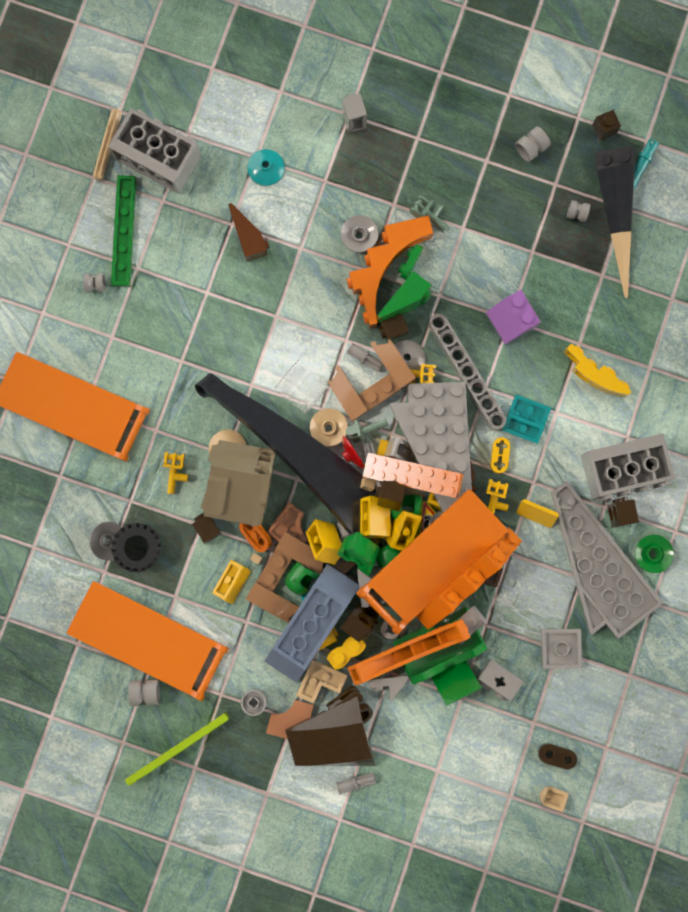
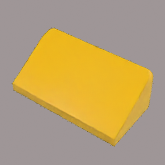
[516,499,559,528]
[212,560,251,604]

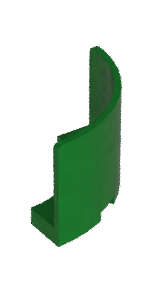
[393,607,488,685]

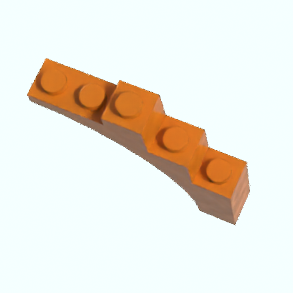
[346,215,433,329]
[416,528,522,629]
[347,619,471,686]

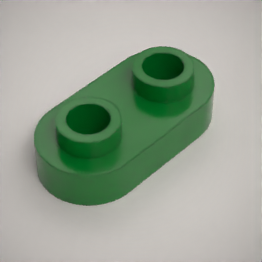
[398,244,424,280]

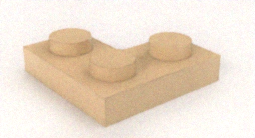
[296,659,348,704]

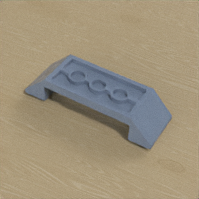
[264,564,359,683]

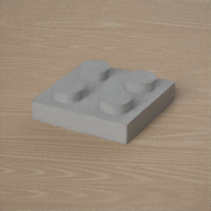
[541,629,582,669]

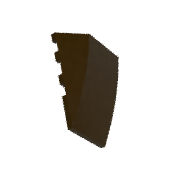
[285,695,376,766]

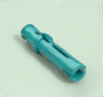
[634,139,659,189]

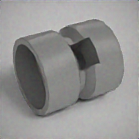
[515,126,551,162]
[129,680,160,706]
[241,688,268,716]

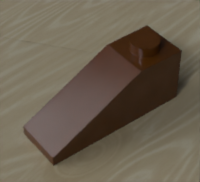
[228,203,270,262]

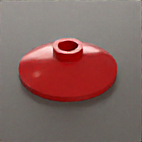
[342,436,365,469]

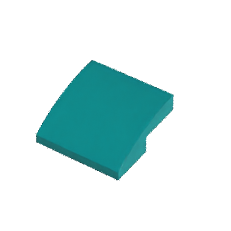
[502,394,551,444]

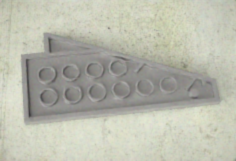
[390,382,472,513]
[551,481,663,639]

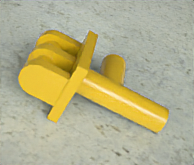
[410,364,436,384]
[163,452,189,494]
[485,479,509,514]

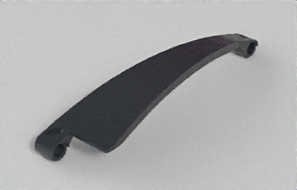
[195,373,382,548]

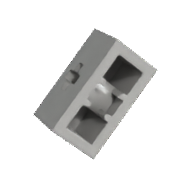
[342,93,367,133]
[476,659,524,702]

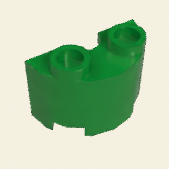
[337,532,380,576]

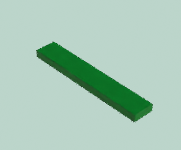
[111,175,137,287]

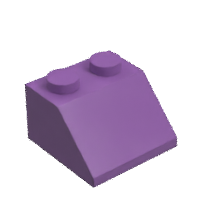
[486,290,541,345]

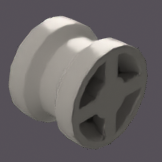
[380,621,399,639]

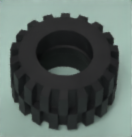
[111,523,161,572]

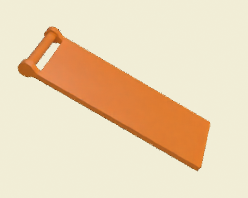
[0,352,151,462]
[356,489,508,634]
[67,581,229,701]

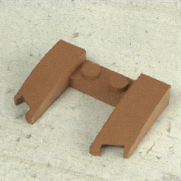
[327,339,417,421]
[246,531,323,623]

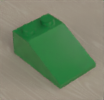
[377,271,432,326]

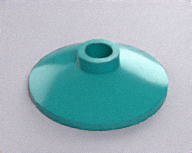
[247,149,285,186]

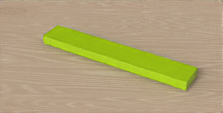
[125,712,230,786]

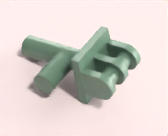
[409,195,448,231]
[346,418,388,444]

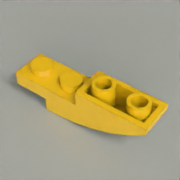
[564,343,631,398]

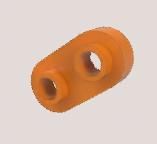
[239,523,272,552]

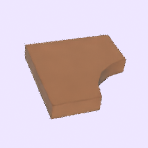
[267,502,308,543]
[266,699,314,739]

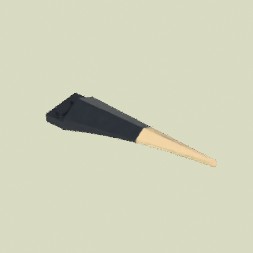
[595,146,636,298]

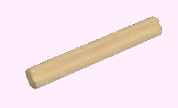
[93,108,122,180]

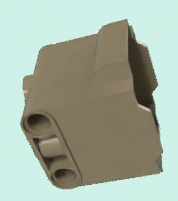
[201,440,275,526]

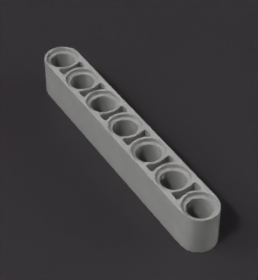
[429,314,506,431]

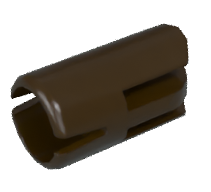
[326,685,363,710]

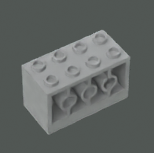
[108,108,201,194]
[580,433,675,502]

